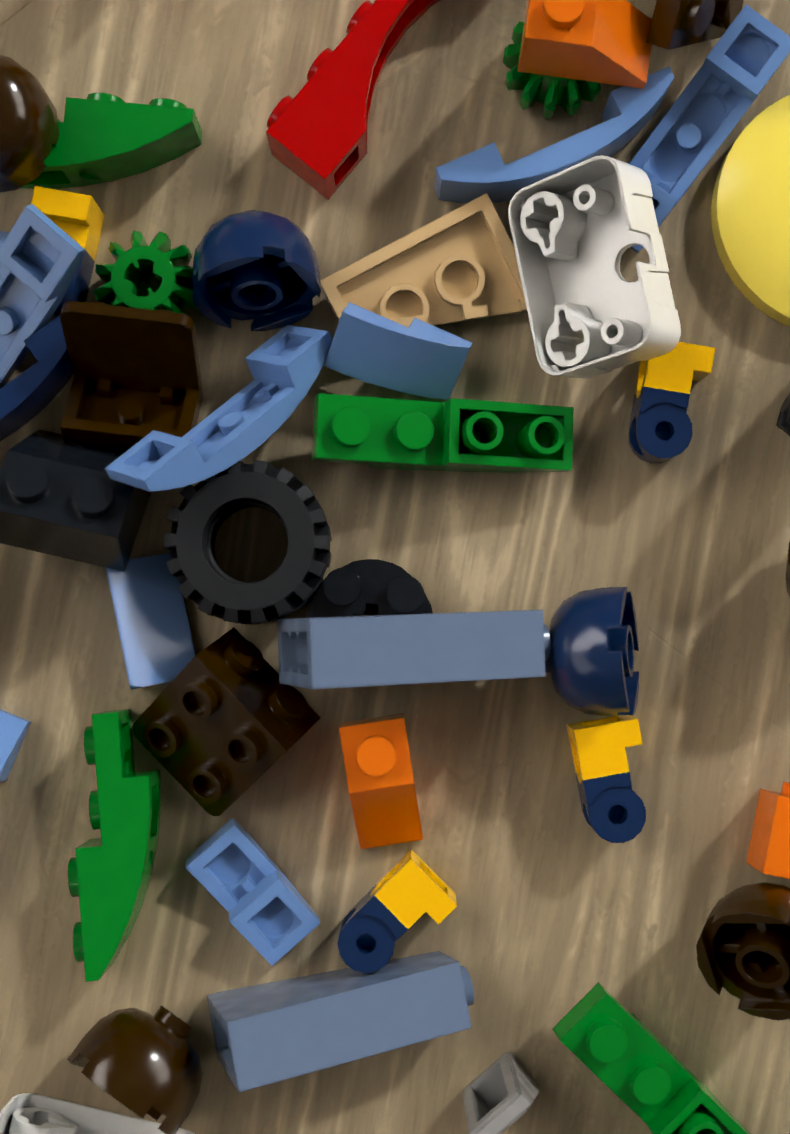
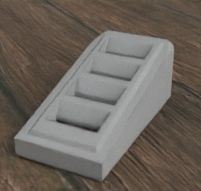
[462,1052,540,1134]

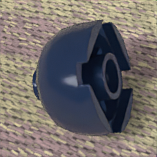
[192,210,321,331]
[545,587,639,716]

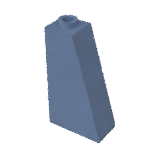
[277,610,551,689]
[207,951,474,1092]

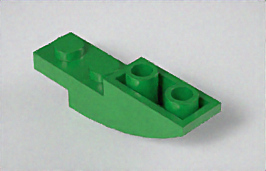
[21,93,203,189]
[312,393,574,472]
[68,709,161,982]
[552,982,751,1134]

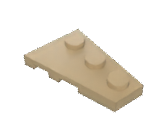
[320,193,527,327]

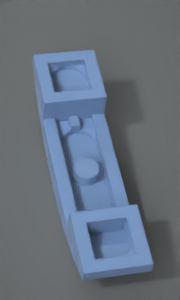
[627,5,790,254]
[434,66,675,203]
[0,204,85,388]
[105,325,332,492]

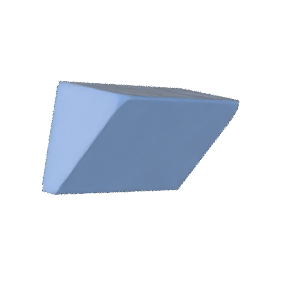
[106,553,196,689]

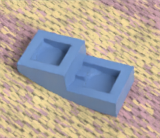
[324,302,472,400]
[185,817,320,966]

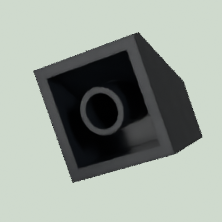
[0,429,151,572]

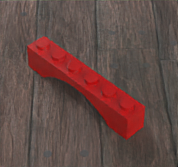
[266,0,441,200]

